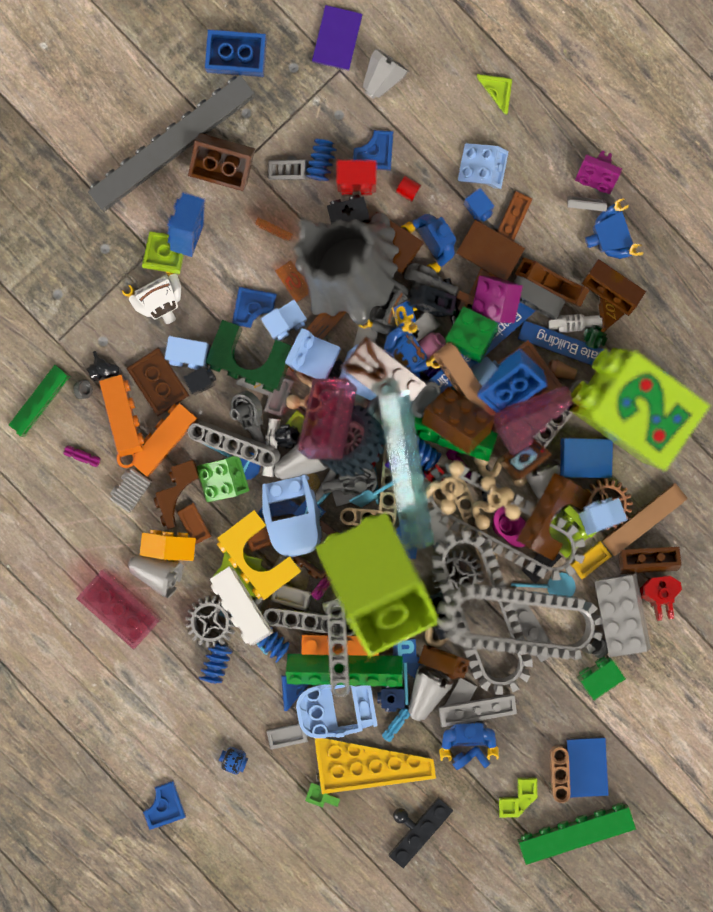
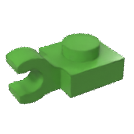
[305,783,340,808]

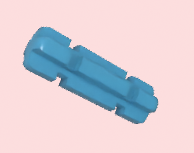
[382,708,411,742]

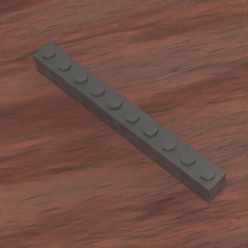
[87,75,256,212]

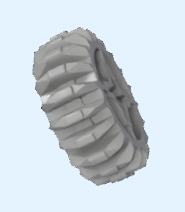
[432,550,483,600]
[185,596,236,647]

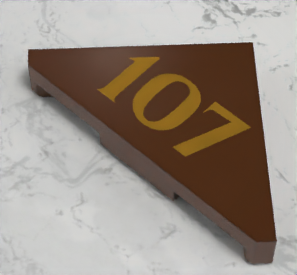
[598,296,625,332]

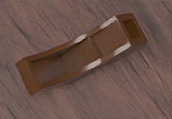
[515,257,589,307]
[154,460,200,530]

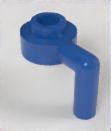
[452,746,490,770]

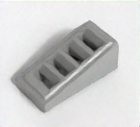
[268,160,309,180]

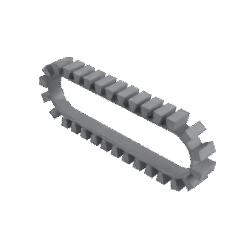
[421,464,585,580]
[432,527,533,695]
[437,583,603,660]

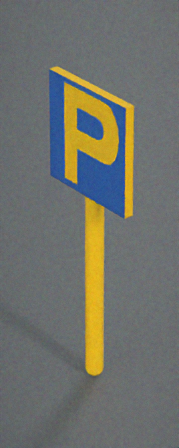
[392,299,418,327]

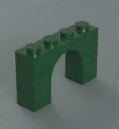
[205,320,292,393]

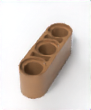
[550,744,570,803]

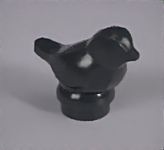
[86,351,120,382]

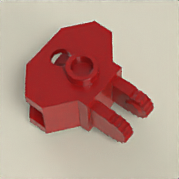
[640,576,682,621]

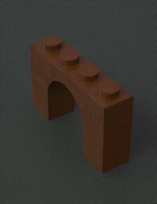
[516,473,592,561]

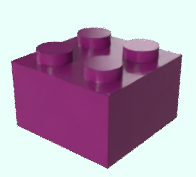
[472,275,523,323]

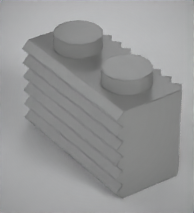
[110,468,152,513]

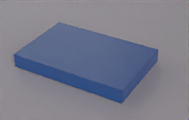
[560,438,613,478]
[566,737,609,798]

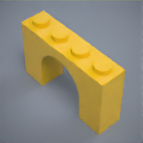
[216,510,301,601]

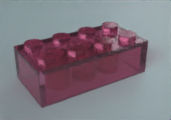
[297,378,357,460]
[76,569,162,650]

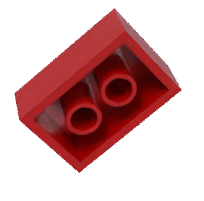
[337,160,376,196]

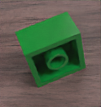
[445,307,498,363]
[577,656,626,701]

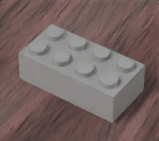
[595,573,651,657]

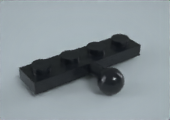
[388,797,453,869]

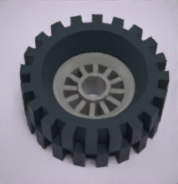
[313,403,386,477]

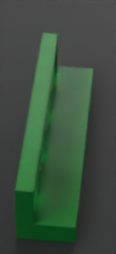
[9,365,71,437]

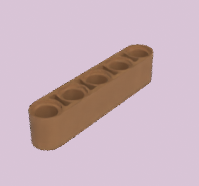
[433,342,501,424]
[602,483,688,556]

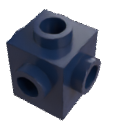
[377,686,405,712]

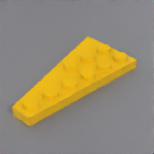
[314,738,436,794]

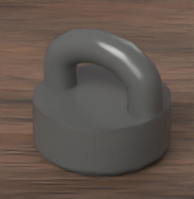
[74,380,93,399]
[591,638,608,658]

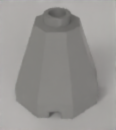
[363,49,409,99]

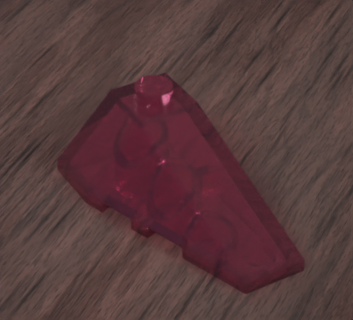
[493,386,573,455]

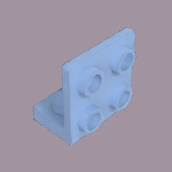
[458,143,509,189]
[285,328,341,382]

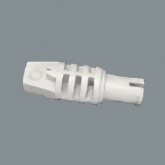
[548,314,602,333]

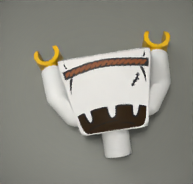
[122,272,181,324]

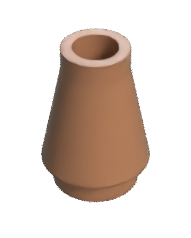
[548,359,577,380]

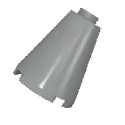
[273,434,328,480]
[525,459,564,514]
[128,555,184,598]
[408,665,453,721]

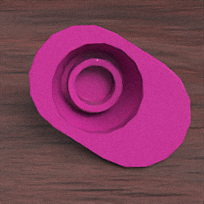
[492,506,526,548]

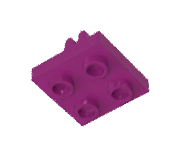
[574,150,622,194]

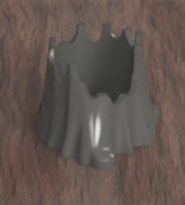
[294,213,399,325]

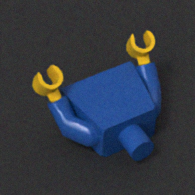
[585,198,643,259]
[401,214,456,273]

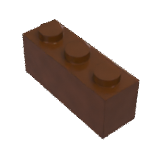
[581,259,646,316]
[619,547,682,574]

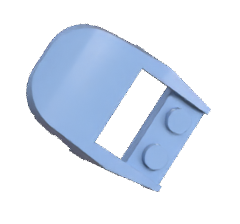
[262,475,322,557]
[296,685,378,738]

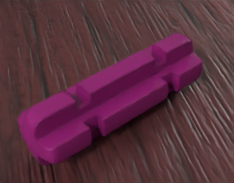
[63,445,101,467]
[446,449,472,483]
[311,574,331,600]

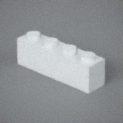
[210,567,273,645]

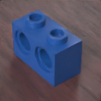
[463,188,495,222]

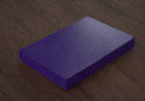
[312,5,363,71]

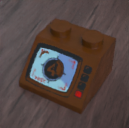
[500,438,552,481]

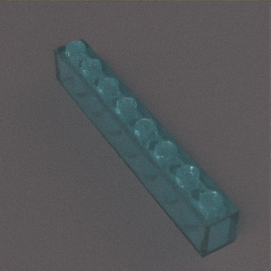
[378,390,434,549]

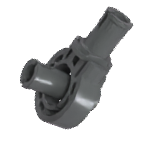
[403,263,458,296]
[230,391,266,443]
[321,468,377,496]

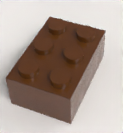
[188,133,255,191]
[422,387,495,454]

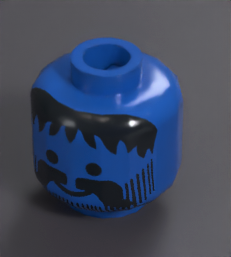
[219,747,248,775]

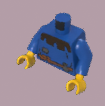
[383,318,440,373]
[439,723,499,761]

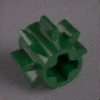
[583,325,608,349]

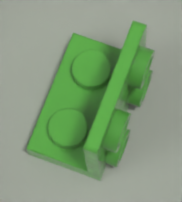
[197,455,250,502]

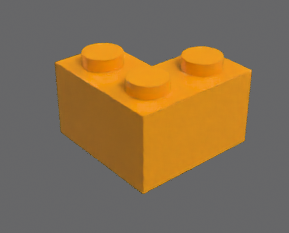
[140,529,196,561]

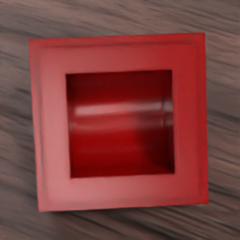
[396,176,422,202]

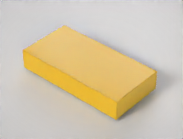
[570,541,612,580]

